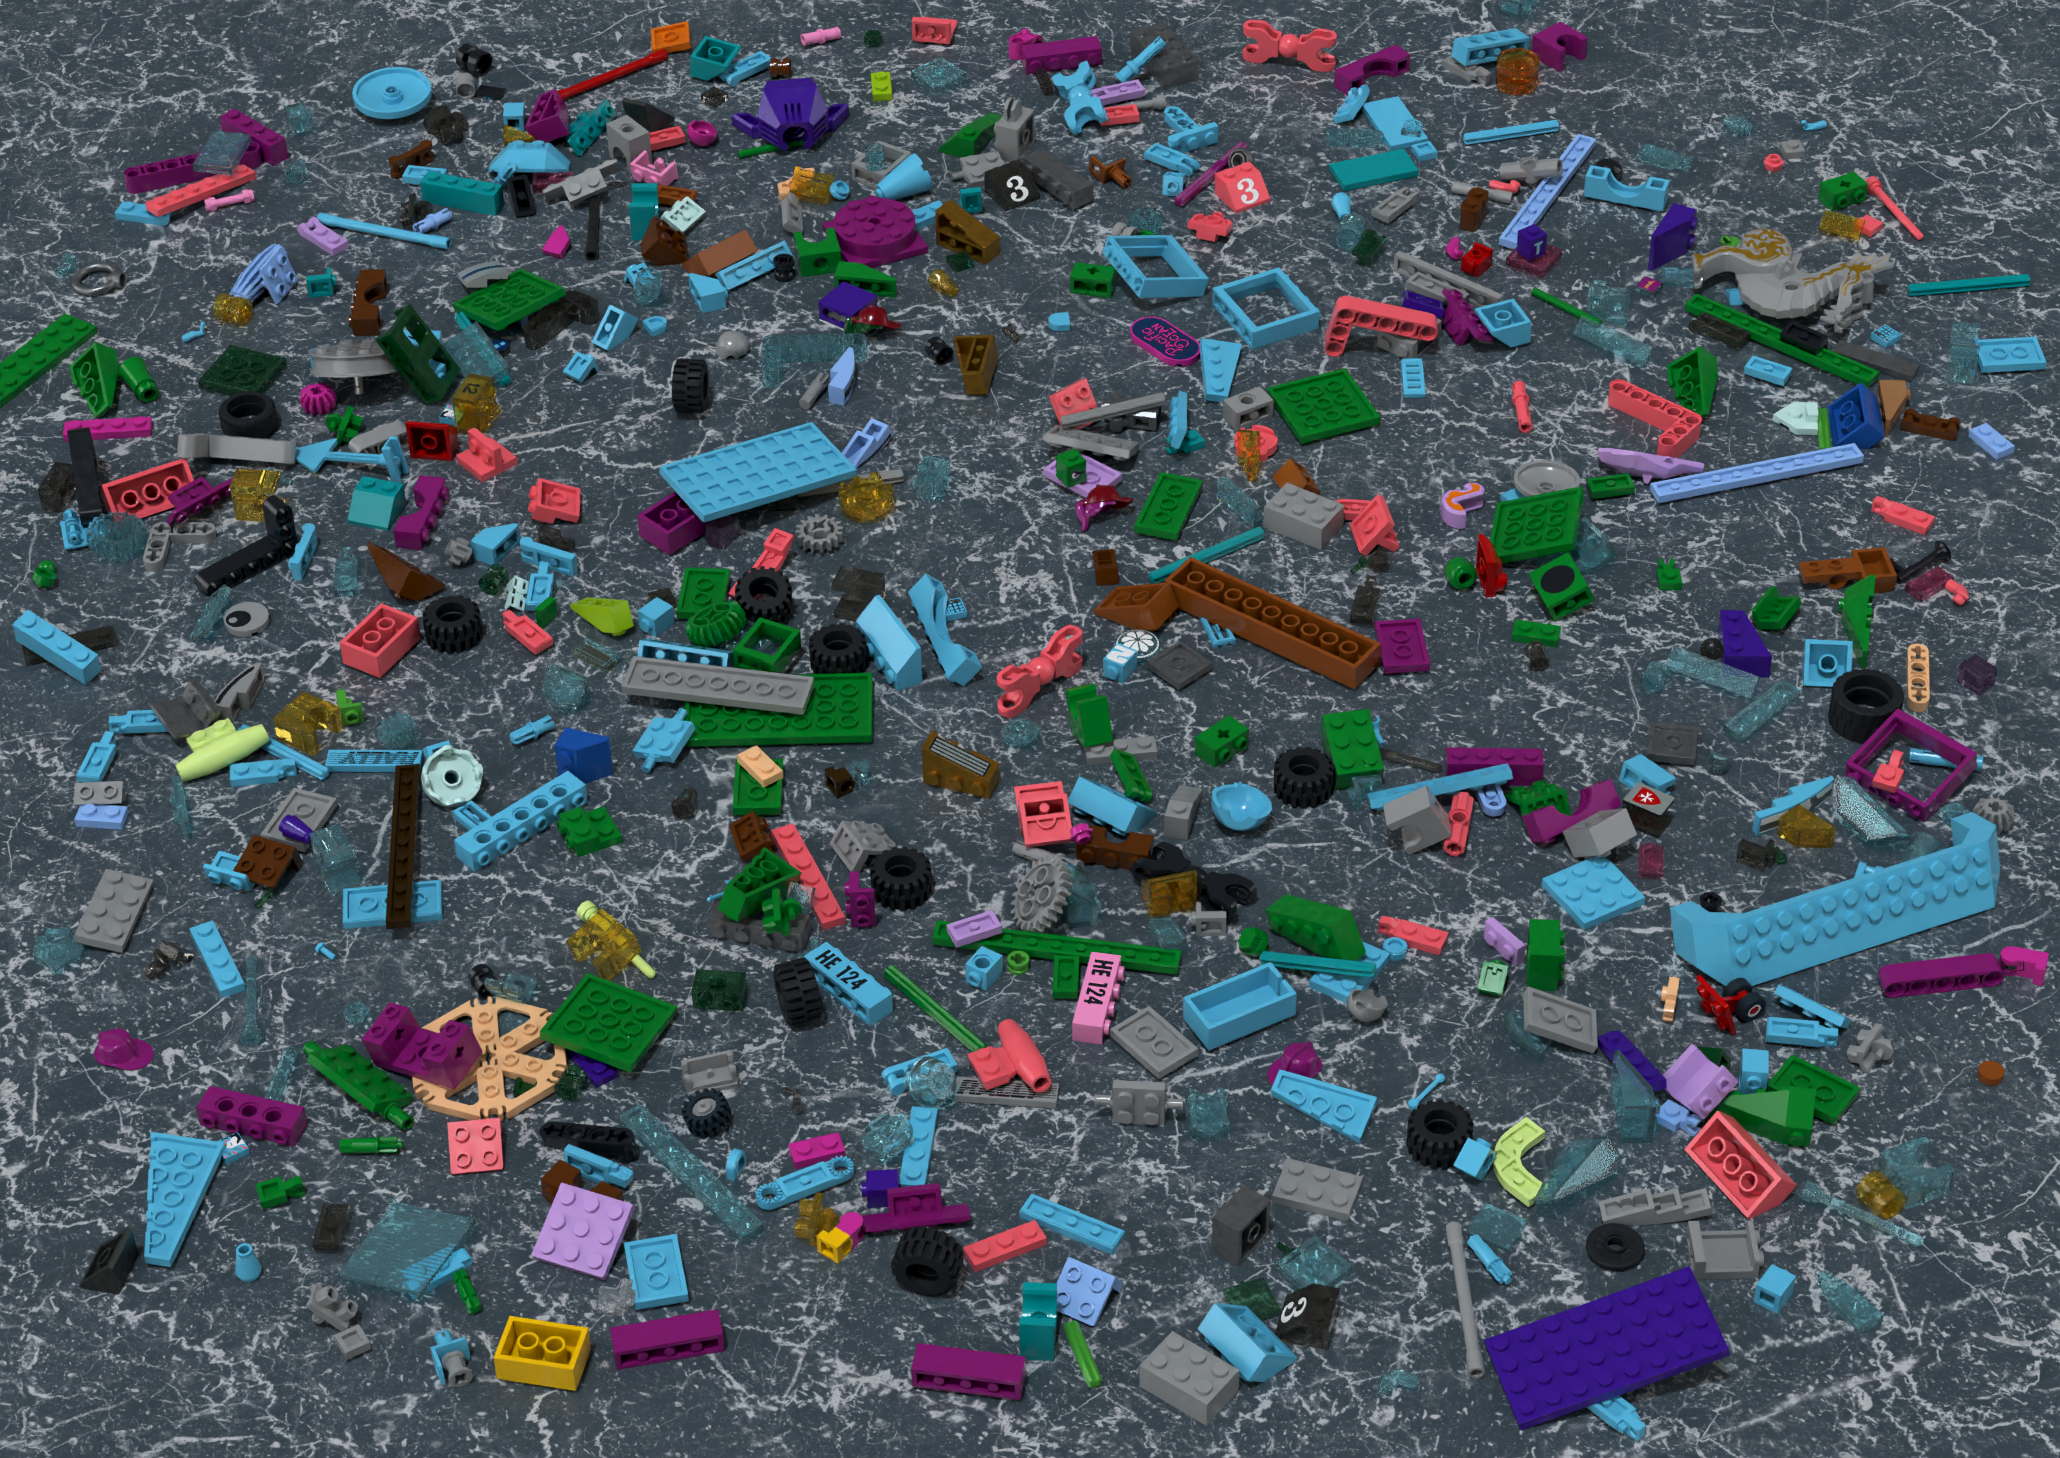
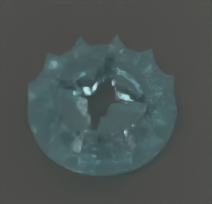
[1001,719,1039,748]

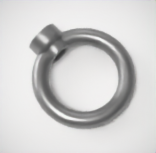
[72,262,126,296]

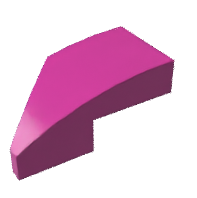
[542,225,572,259]

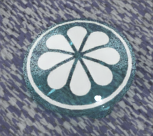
[1115,629,1161,665]

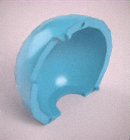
[1211,782,1272,832]

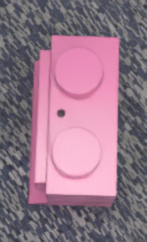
[630,150,679,186]

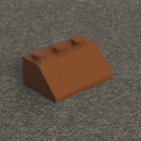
[681,229,758,279]

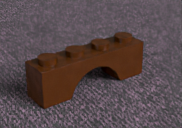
[349,269,388,336]

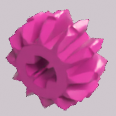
[299,382,337,416]

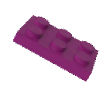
[1374,619,1430,674]

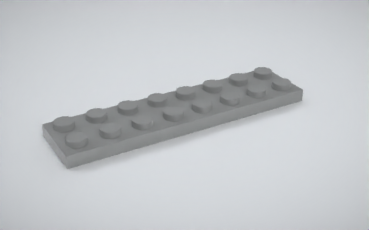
[621,656,814,715]

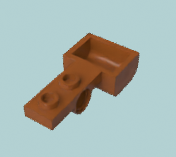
[1798,547,1897,593]

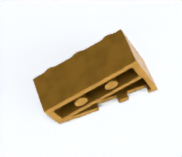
[935,199,1000,265]

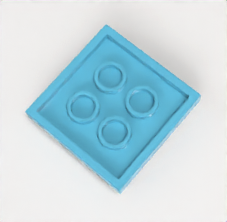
[1541,856,1645,930]

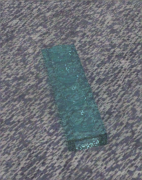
[1572,315,1655,368]
[1665,645,1761,699]
[1723,679,1800,742]

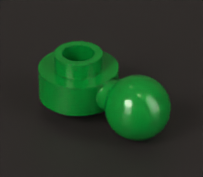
[32,560,57,588]

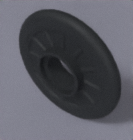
[1586,1223,1645,1270]

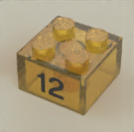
[452,373,499,435]

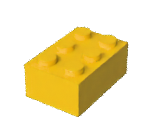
[494,1316,591,1391]

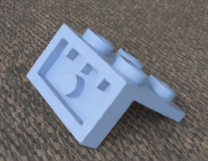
[1057,1257,1124,1327]

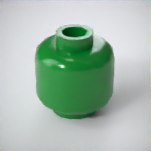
[1444,557,1477,590]

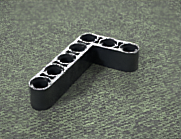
[67,427,104,526]
[194,495,298,598]

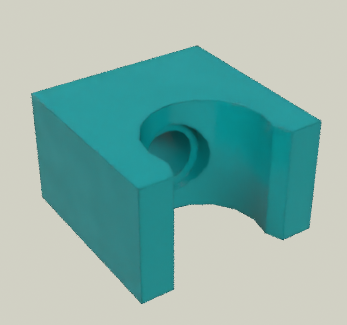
[629,183,660,241]
[1019,1282,1058,1361]

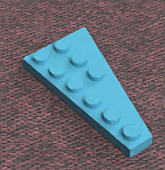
[144,1132,225,1267]

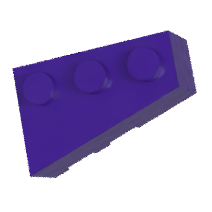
[1718,610,1772,678]

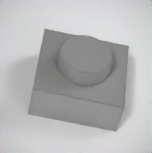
[1779,140,1805,160]
[334,1324,371,1360]

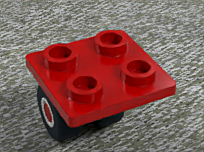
[1695,975,1766,1036]

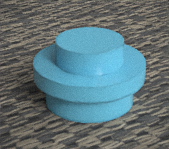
[830,180,849,200]

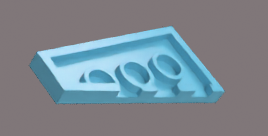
[1271,1069,1377,1144]

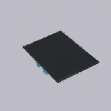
[475,85,506,100]

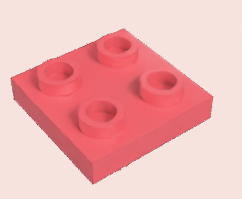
[1049,378,1098,430]

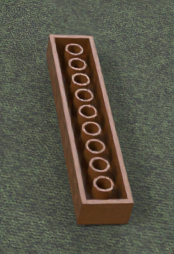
[1164,557,1381,689]

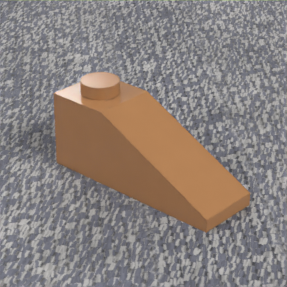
[1877,380,1910,437]

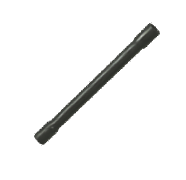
[585,193,600,261]

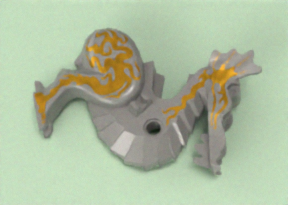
[1692,228,1894,334]

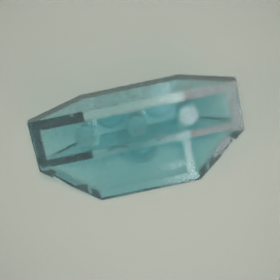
[1835,775,1912,844]

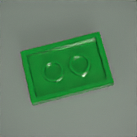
[676,568,731,619]
[732,759,784,815]
[1766,1054,1860,1125]

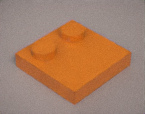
[651,21,691,53]

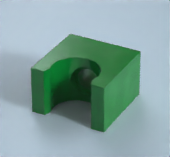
[793,227,841,277]
[1065,683,1113,747]

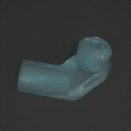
[1377,1369,1419,1394]

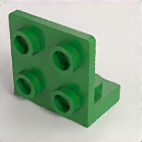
[1504,780,1571,828]

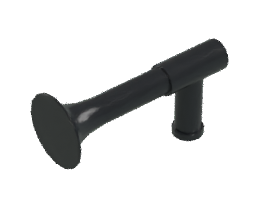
[1890,540,1952,584]

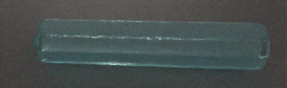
[264,1046,298,1101]

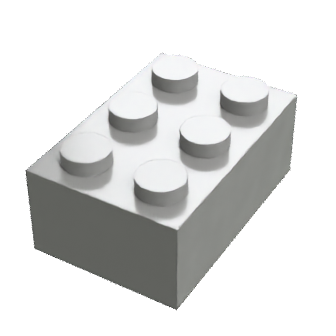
[1263,483,1345,550]
[1140,1331,1239,1426]

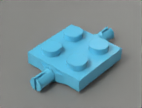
[632,708,696,773]

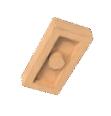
[737,745,784,787]

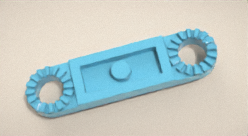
[756,1155,854,1210]

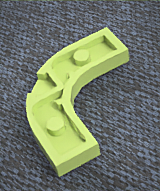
[1493,1117,1548,1207]

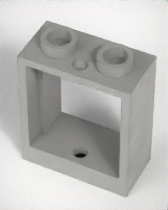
[851,140,912,189]

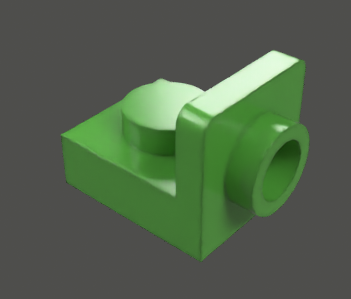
[335,689,364,726]

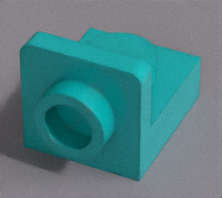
[959,187,982,214]
[306,267,337,298]

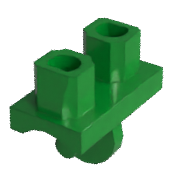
[325,406,364,447]
[761,888,802,937]

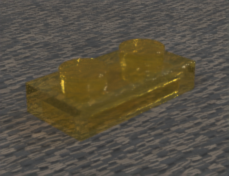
[1819,210,1865,241]

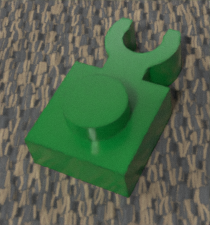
[1656,558,1683,590]

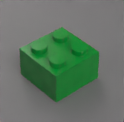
[1526,919,1565,991]

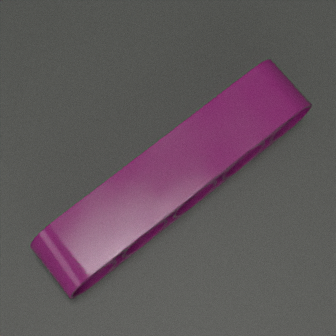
[1877,953,2004,998]

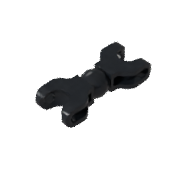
[1132,841,1257,921]

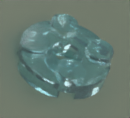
[861,1113,915,1162]

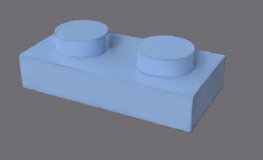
[1968,423,2015,460]
[74,804,129,830]

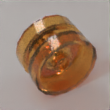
[1495,48,1540,95]

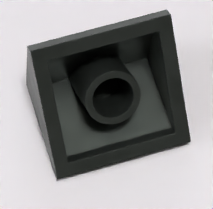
[622,98,675,132]
[79,1227,139,1295]

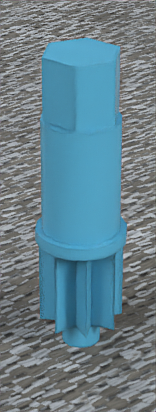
[1467,1234,1513,1284]

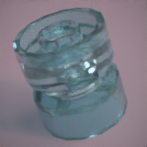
[1335,213,1367,251]
[632,268,663,306]

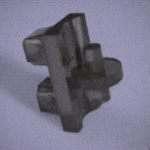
[400,193,433,229]

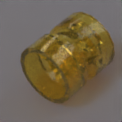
[213,293,252,325]
[1856,1170,1907,1220]

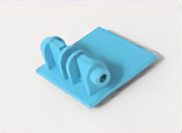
[60,509,110,550]

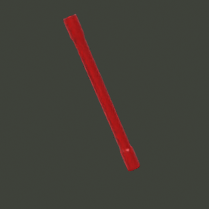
[558,49,668,101]

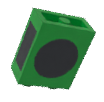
[1528,552,1595,622]

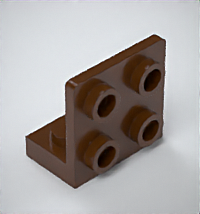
[233,835,304,889]

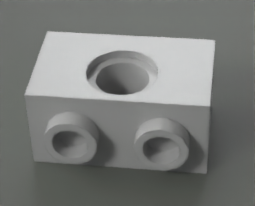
[1223,386,1274,431]

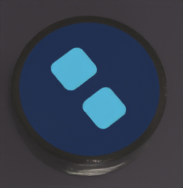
[489,339,511,357]

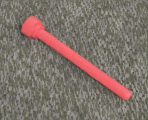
[1865,176,1923,240]

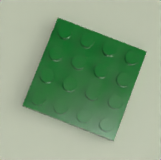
[453,268,566,331]
[1266,368,1381,444]
[1490,486,1585,564]
[540,973,677,1073]

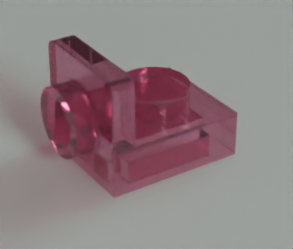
[1637,843,1664,877]

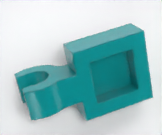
[1165,429,1205,455]

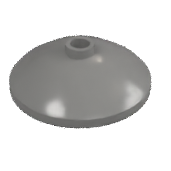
[1513,460,1580,497]

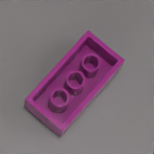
[637,492,735,555]

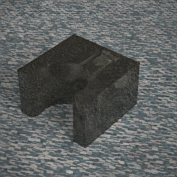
[832,565,886,622]

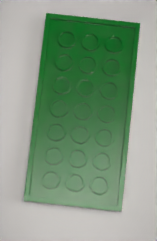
[684,673,873,747]

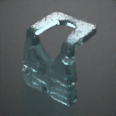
[484,972,537,1004]

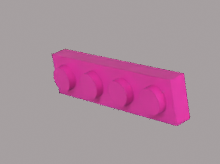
[63,416,153,442]

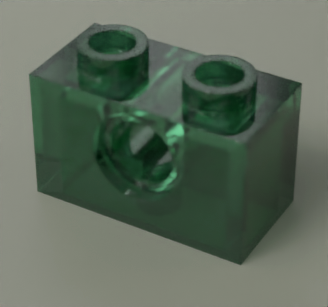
[691,969,747,1012]

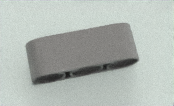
[348,420,409,464]

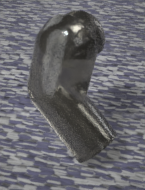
[144,948,169,980]

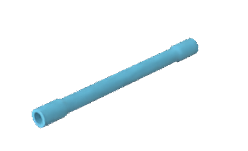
[317,212,451,250]

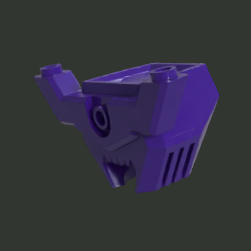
[731,77,849,152]

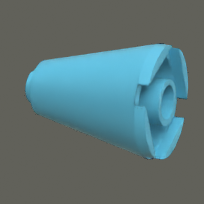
[875,153,933,200]

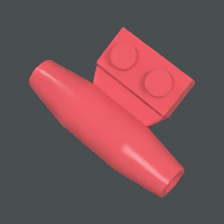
[967,1019,1051,1093]

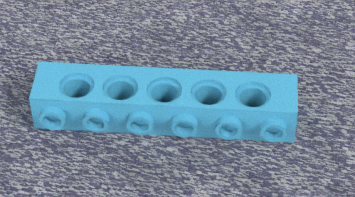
[454,771,588,872]

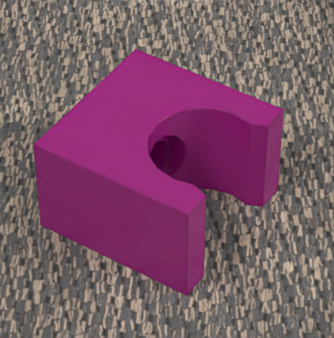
[1531,21,1588,72]

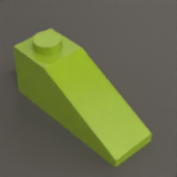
[570,597,634,636]

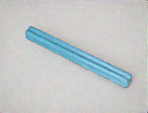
[1463,120,1559,145]
[237,724,330,780]

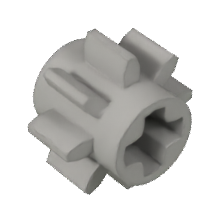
[444,537,472,565]

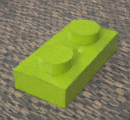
[871,71,892,101]

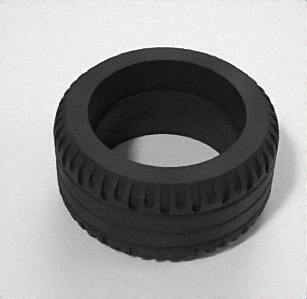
[219,391,278,439]

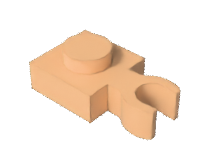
[1661,977,1680,1022]

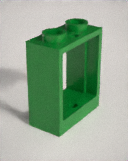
[733,618,801,673]

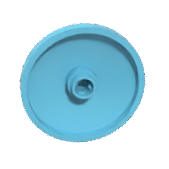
[352,67,432,119]

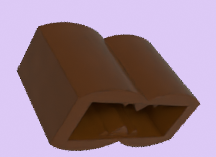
[1459,187,1489,233]

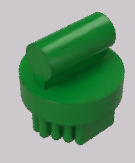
[1238,927,1270,957]

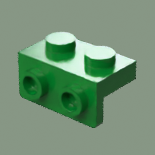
[1752,586,1802,631]

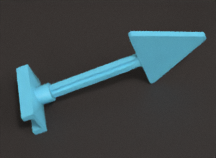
[295,436,410,483]

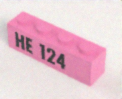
[1072,952,1125,1045]

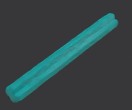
[1259,951,1377,978]

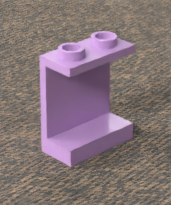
[1663,1044,1739,1120]

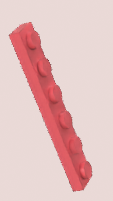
[145,164,256,217]
[771,823,846,930]

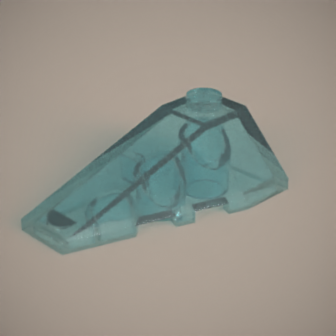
[1534,1135,1622,1205]

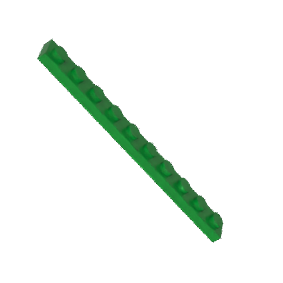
[1685,293,1880,388]
[932,920,1182,975]

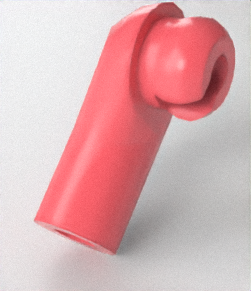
[1489,180,1520,194]
[1945,579,1969,606]

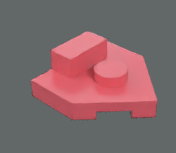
[1187,212,1233,242]

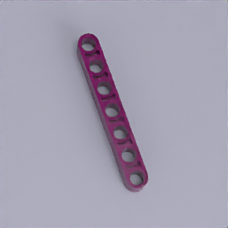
[124,142,263,194]

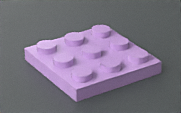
[531,1182,635,1281]

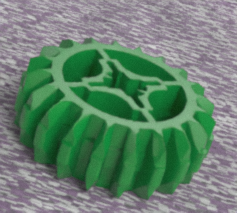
[685,600,747,648]

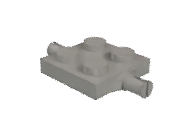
[950,151,1018,188]
[1094,1080,1183,1126]

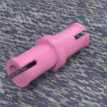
[801,27,841,46]

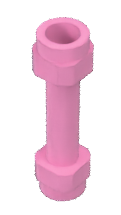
[204,189,255,212]

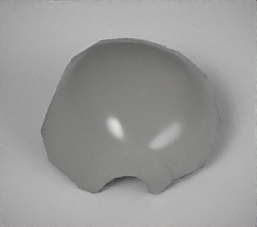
[715,331,750,360]
[1346,989,1388,1022]

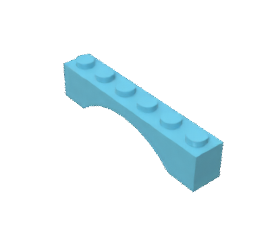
[908,574,982,686]

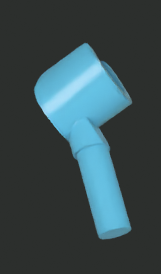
[1372,716,1385,747]

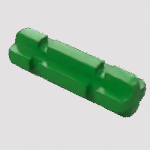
[453,1269,482,1315]

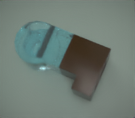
[824,759,871,799]

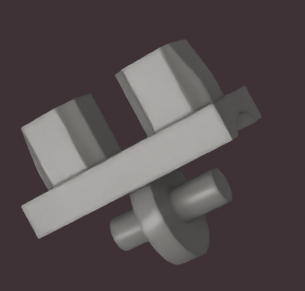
[1847,1023,1894,1073]
[306,1283,358,1332]

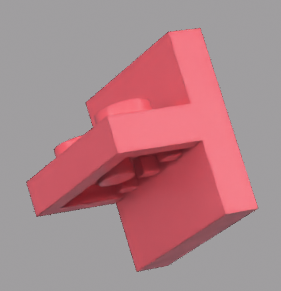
[456,428,518,482]
[1349,494,1400,556]

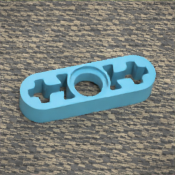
[1164,106,1199,133]

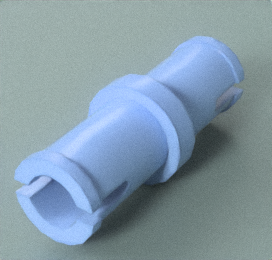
[413,208,452,234]

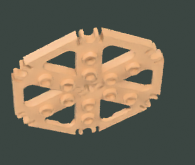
[412,996,568,1121]

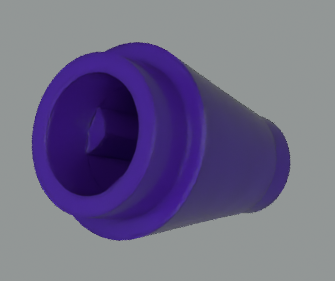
[279,814,316,845]

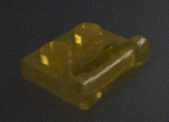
[789,166,835,205]

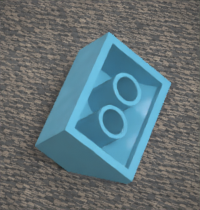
[1068,776,1157,836]
[1198,1303,1298,1382]

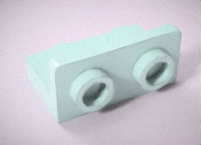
[660,196,706,234]

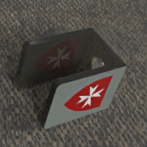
[1622,782,1675,838]

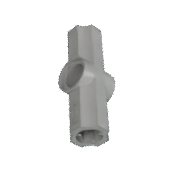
[1500,156,1563,183]

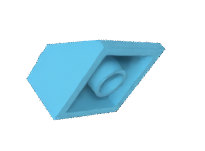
[1475,299,1531,347]

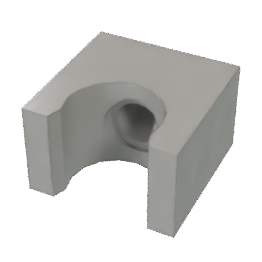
[606,115,652,174]
[1383,785,1452,855]

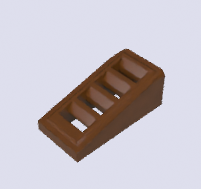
[1092,549,1119,586]

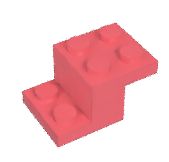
[1014,781,1073,848]

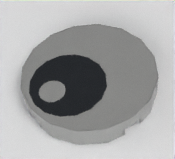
[223,602,270,637]

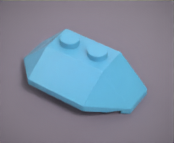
[489,140,571,173]

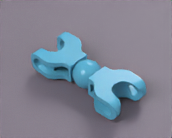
[1052,60,1109,136]

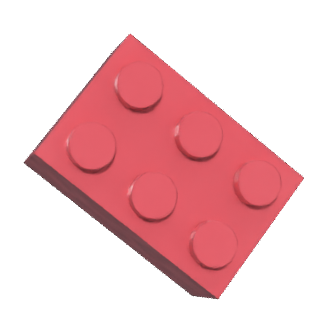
[339,603,421,678]

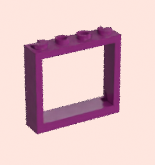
[1846,708,1977,822]

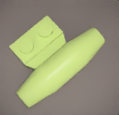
[175,718,270,782]

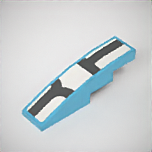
[1752,776,1834,836]

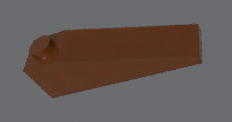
[367,541,445,601]

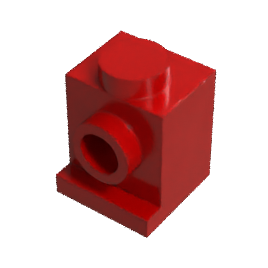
[1461,242,1493,278]

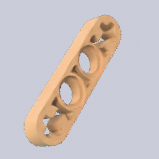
[1906,644,1930,712]

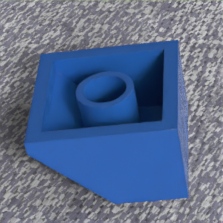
[554,727,613,784]

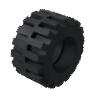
[672,358,709,413]
[735,566,792,627]
[422,595,483,653]
[809,623,868,674]
[1273,747,1334,808]
[870,847,932,910]
[773,957,822,1026]
[1407,1100,1474,1169]
[891,1226,964,1296]

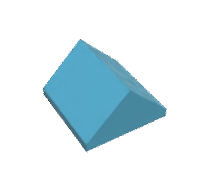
[1801,639,1853,687]

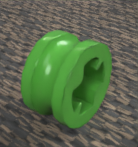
[1007,951,1030,975]

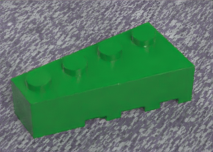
[718,847,802,922]
[1265,894,1366,961]

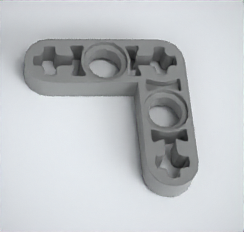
[143,522,217,572]

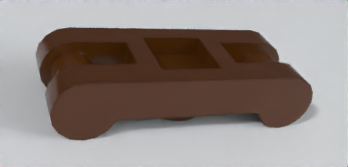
[389,140,434,179]
[1900,409,1961,441]

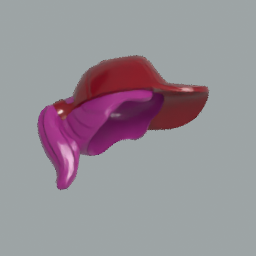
[1075,484,1134,532]

